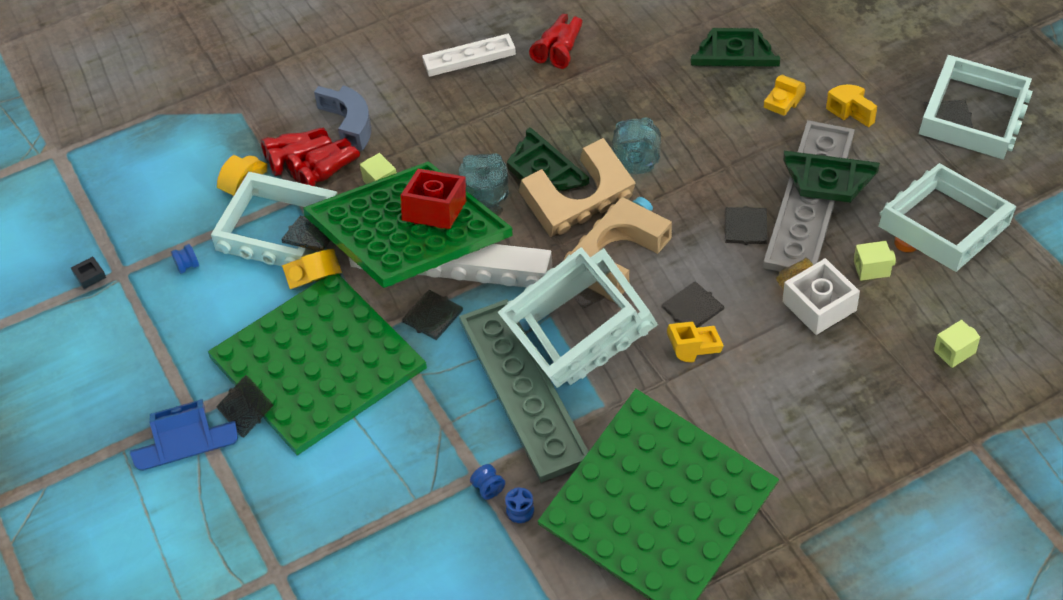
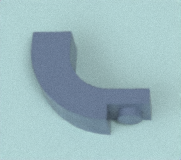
[314,86,371,151]

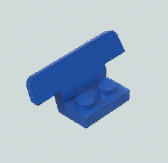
[130,399,238,471]

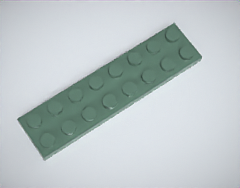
[459,299,589,483]

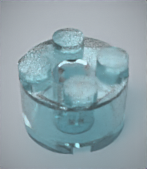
[612,117,661,174]
[458,153,509,209]

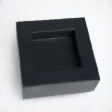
[71,256,106,289]

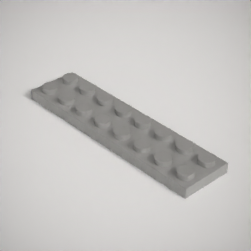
[763,120,855,275]

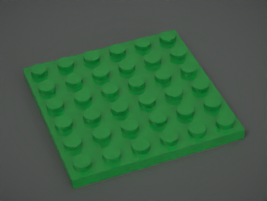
[303,161,513,288]
[208,274,427,456]
[538,389,779,600]

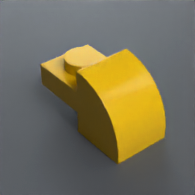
[763,75,806,116]
[826,85,877,128]
[217,155,268,196]
[282,249,342,289]
[667,321,724,362]

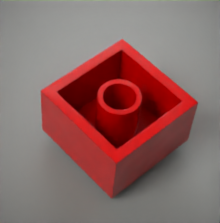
[401,169,466,229]

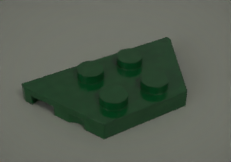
[691,28,780,67]
[507,127,589,191]
[783,151,880,203]

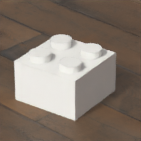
[782,258,860,335]

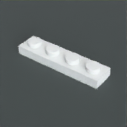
[422,34,516,77]

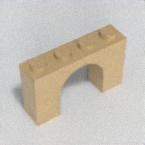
[519,138,636,237]
[563,197,672,303]

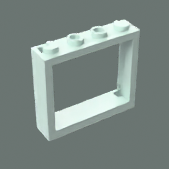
[919,55,1033,160]
[879,163,1016,272]
[211,171,338,266]
[498,247,642,388]
[524,248,658,385]

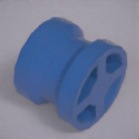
[171,244,199,274]
[470,464,506,500]
[505,487,534,524]

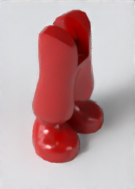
[529,13,583,69]
[260,127,333,176]
[285,138,360,186]

